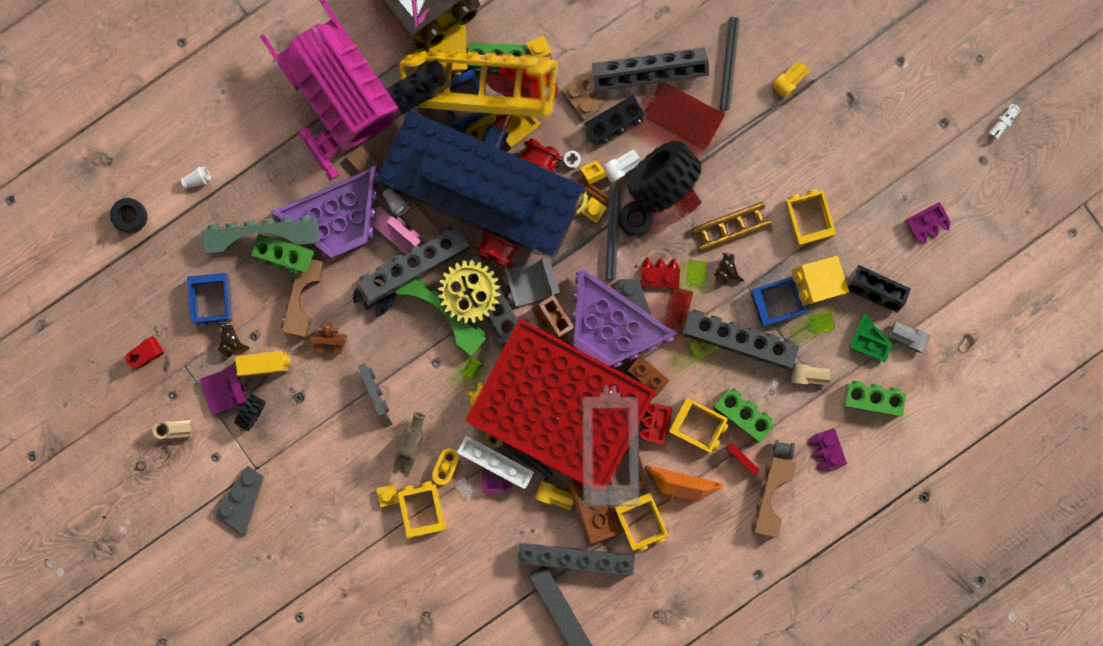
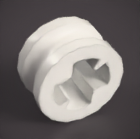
[564,151,581,169]

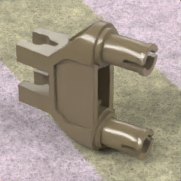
[393,412,425,478]

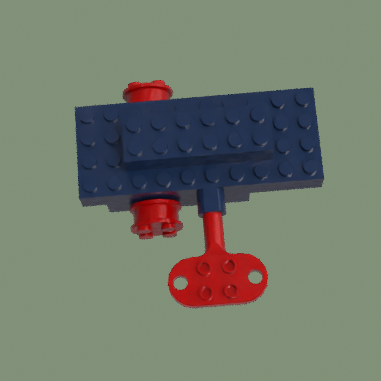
[377,54,586,269]

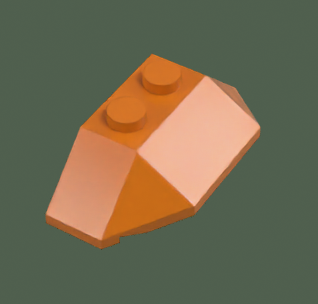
[646,465,723,504]

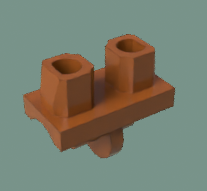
[310,322,347,354]

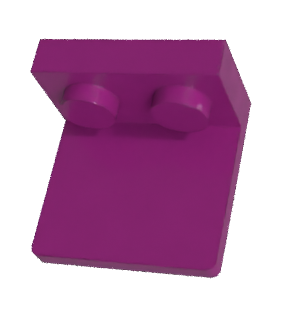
[200,365,247,415]

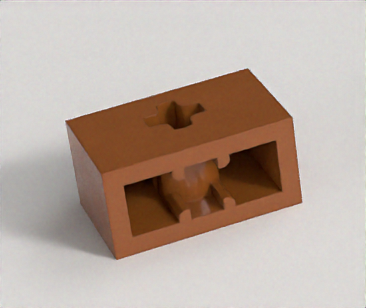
[531,295,574,338]
[627,356,670,396]

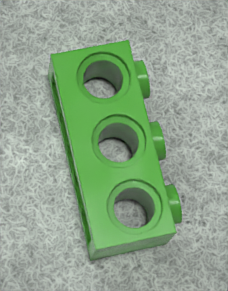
[467,43,526,73]
[251,234,314,274]
[842,381,906,417]
[713,388,775,443]

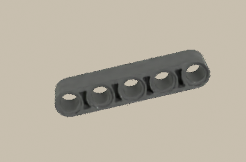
[529,566,592,646]

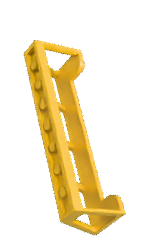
[399,49,557,118]

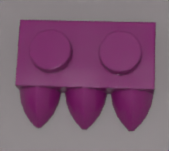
[905,202,950,243]
[807,428,847,471]
[482,453,514,493]

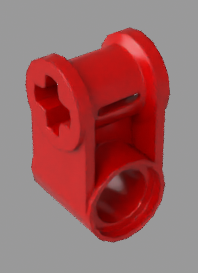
[125,336,165,369]

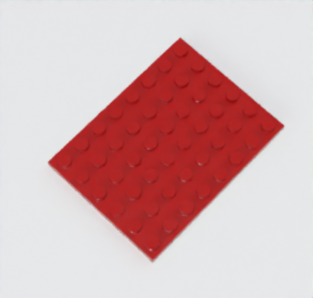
[465,318,656,495]

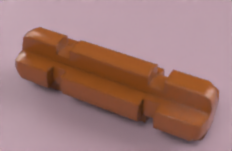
[576,177,610,205]

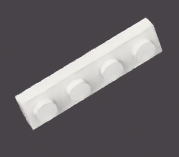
[457,436,534,489]

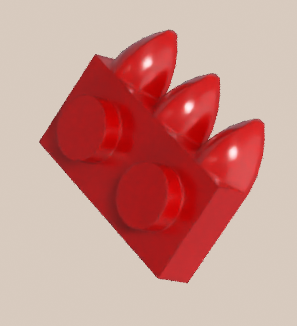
[641,257,680,288]
[639,403,672,445]

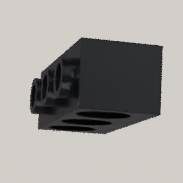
[387,59,452,115]
[583,95,645,146]
[847,265,911,313]

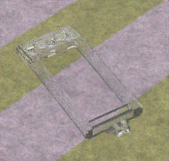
[583,386,640,507]

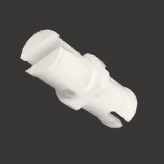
[988,104,1021,141]

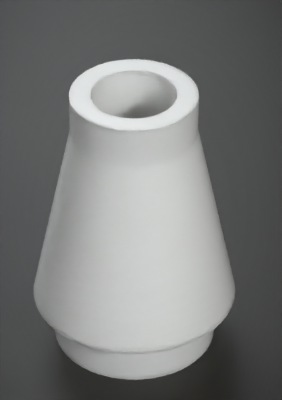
[181,167,211,189]
[383,188,409,216]

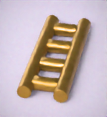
[692,201,772,253]

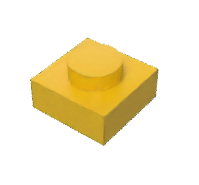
[580,160,606,185]
[581,197,607,224]
[376,484,400,507]

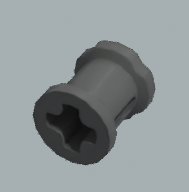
[772,440,795,460]

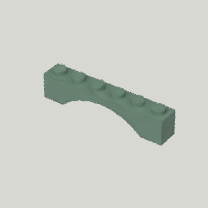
[201,215,320,254]

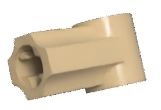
[791,364,831,385]
[152,420,193,439]

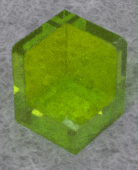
[686,259,707,285]
[808,310,835,335]
[687,340,719,361]

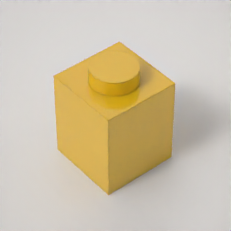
[526,35,552,59]

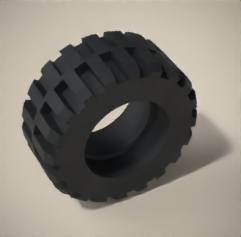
[627,140,702,213]

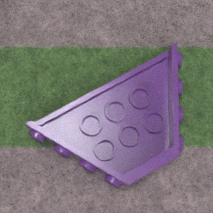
[270,166,380,258]
[572,268,677,368]

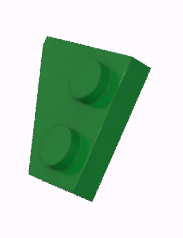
[849,313,893,362]

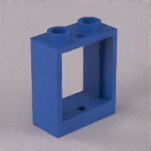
[441,70,490,130]
[187,273,233,326]
[750,276,809,327]

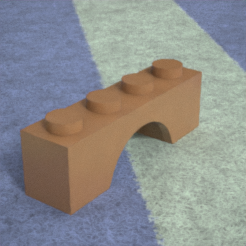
[281,259,325,338]
[751,457,796,538]

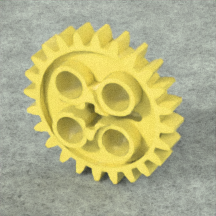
[438,260,501,323]

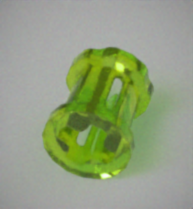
[460,356,484,381]

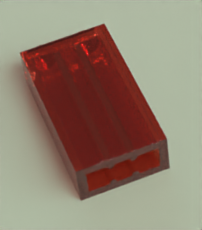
[645,82,725,151]

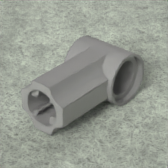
[888,322,930,353]

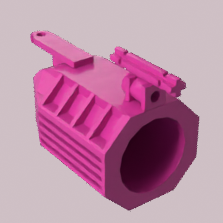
[259,0,401,181]

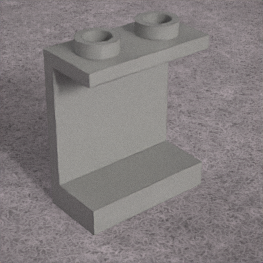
[502,257,560,308]

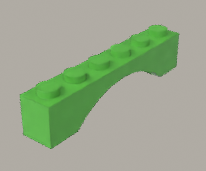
[383,270,487,357]

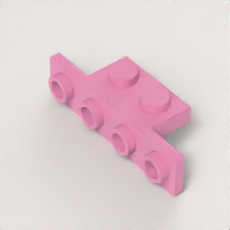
[371,206,434,264]

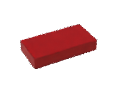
[726,443,759,475]

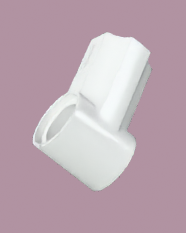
[602,149,641,184]

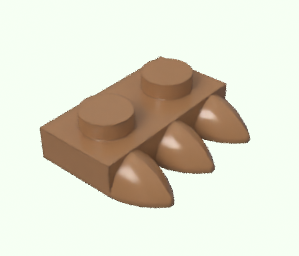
[561,77,604,121]

